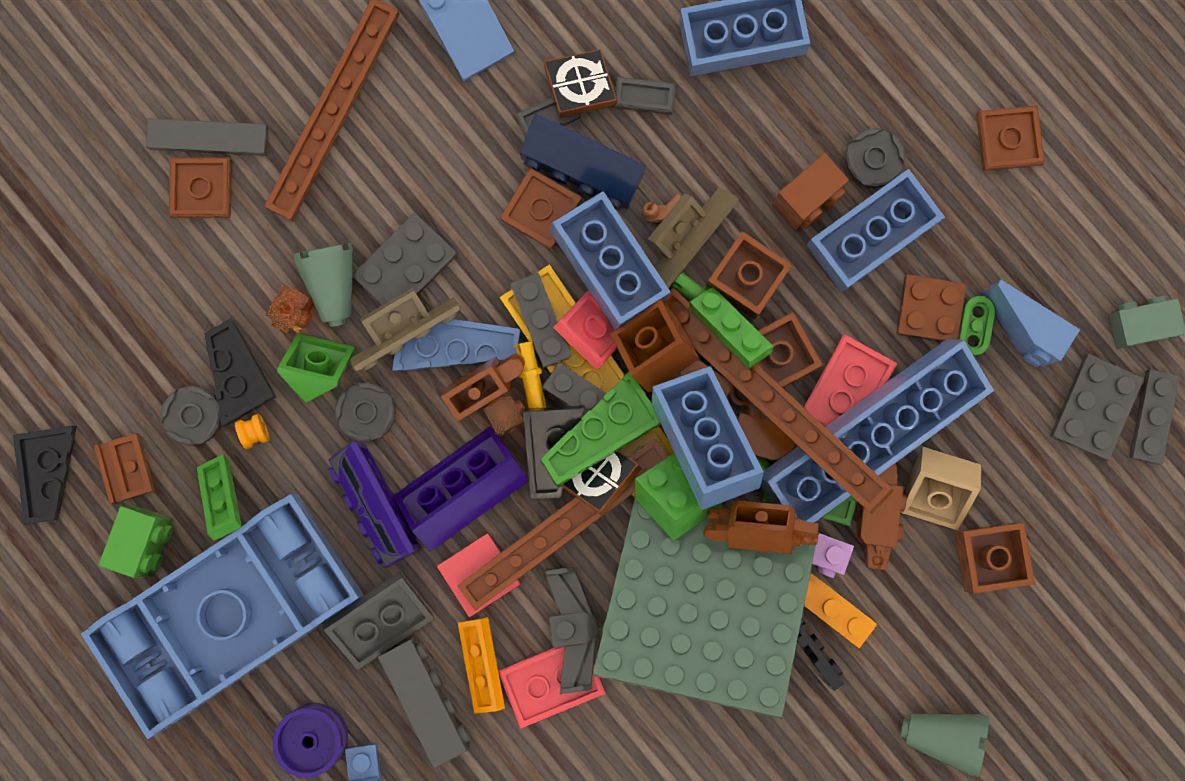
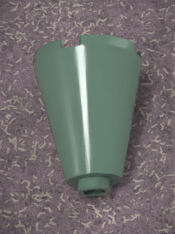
[292,242,353,327]
[901,714,989,777]

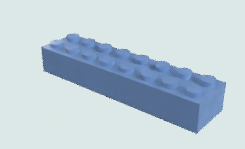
[761,339,994,523]

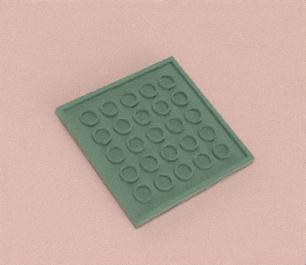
[593,500,816,719]

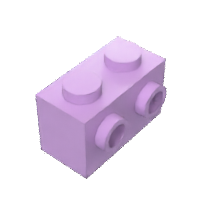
[812,533,854,578]

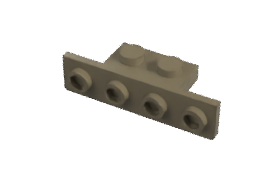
[648,188,739,288]
[350,288,461,372]

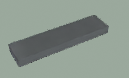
[146,118,268,156]

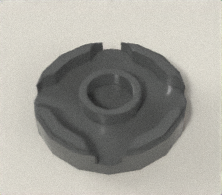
[845,128,906,188]
[335,382,396,442]
[160,386,221,446]

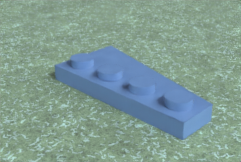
[392,319,521,372]

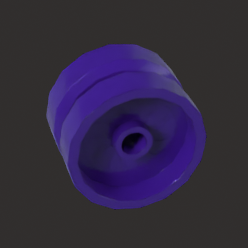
[273,703,348,778]

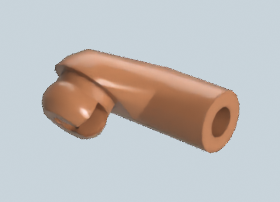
[642,193,682,223]

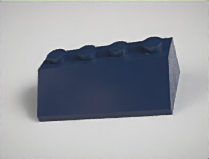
[520,113,646,210]

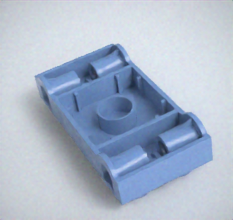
[81,494,364,740]

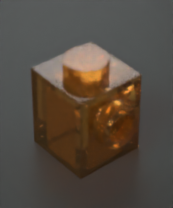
[266,284,314,334]
[483,394,525,437]

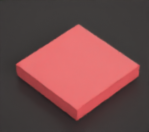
[553,290,617,370]
[437,533,521,617]

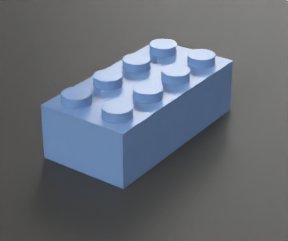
[679,0,810,77]
[806,169,945,293]
[550,191,671,330]
[652,366,763,510]

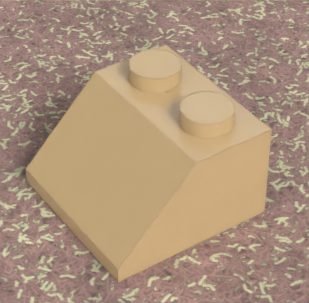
[900,447,981,530]

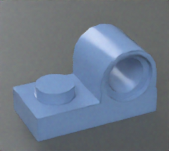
[345,743,382,781]

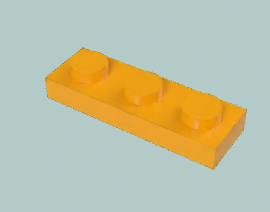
[804,573,877,648]
[458,617,505,714]

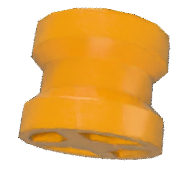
[235,413,270,450]

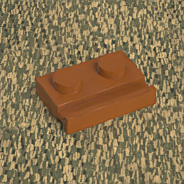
[94,433,156,504]

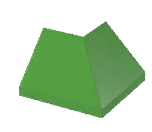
[277,333,355,403]

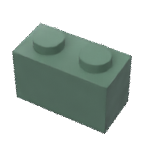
[1109,296,1185,349]

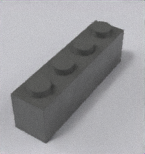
[378,637,471,769]

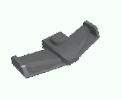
[544,567,599,694]

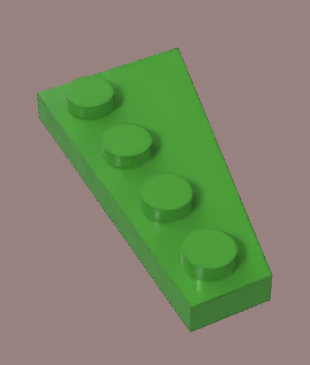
[541,372,661,487]

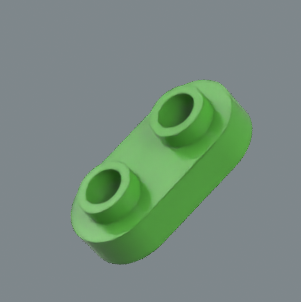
[958,296,995,356]

